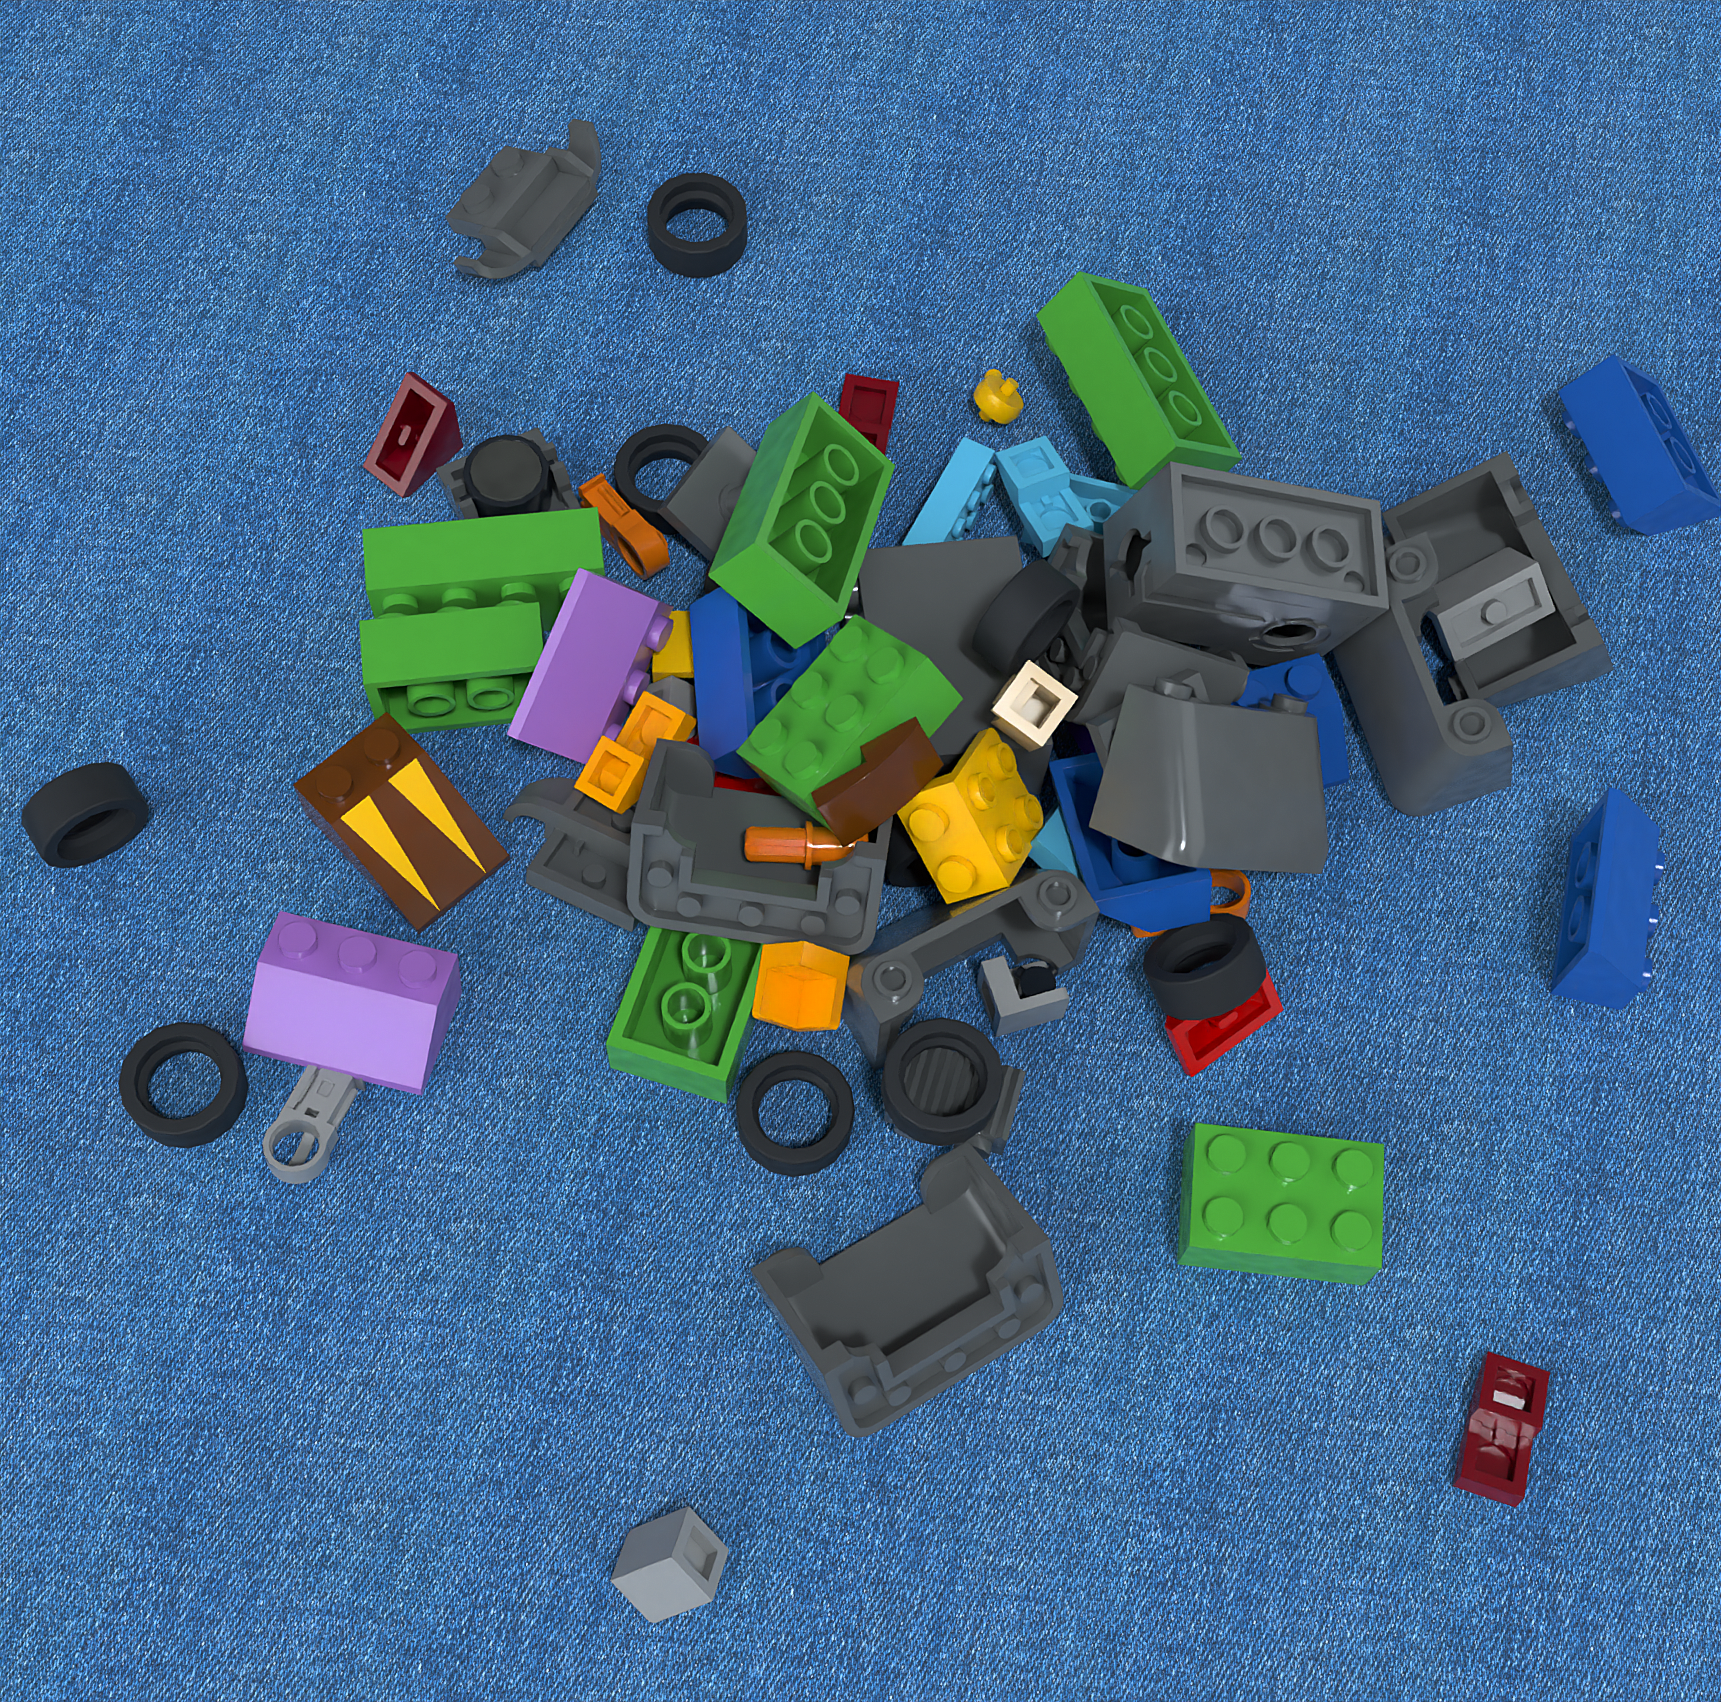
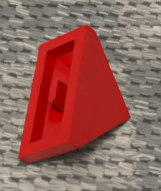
[1164,967,1284,1077]

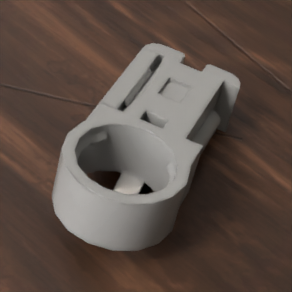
[263,1064,366,1184]

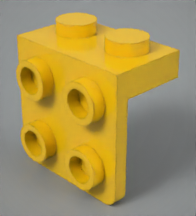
[897,728,1043,904]

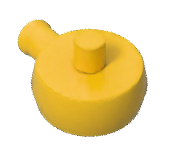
[973,369,1024,424]

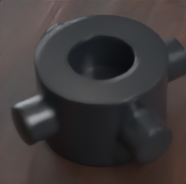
[1014,966,1058,999]

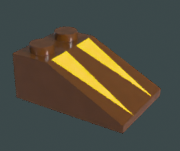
[293,712,511,934]

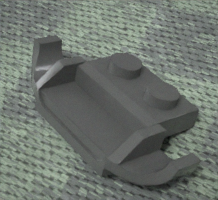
[445,118,601,279]
[502,777,640,932]

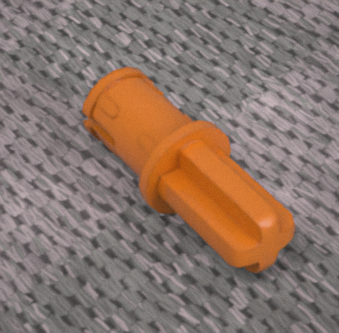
[744,821,868,870]

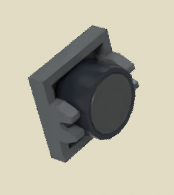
[436,427,581,520]

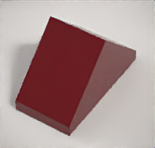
[363,372,463,498]

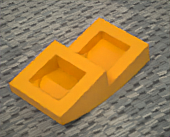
[574,690,697,815]

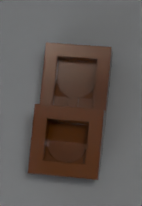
[811,716,943,848]

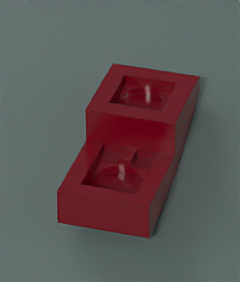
[838,373,899,456]
[1453,1351,1550,1508]

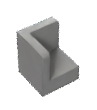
[976,955,1070,1037]
[610,1506,729,1623]

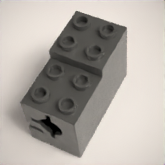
[1103,461,1389,666]
[843,535,1053,795]

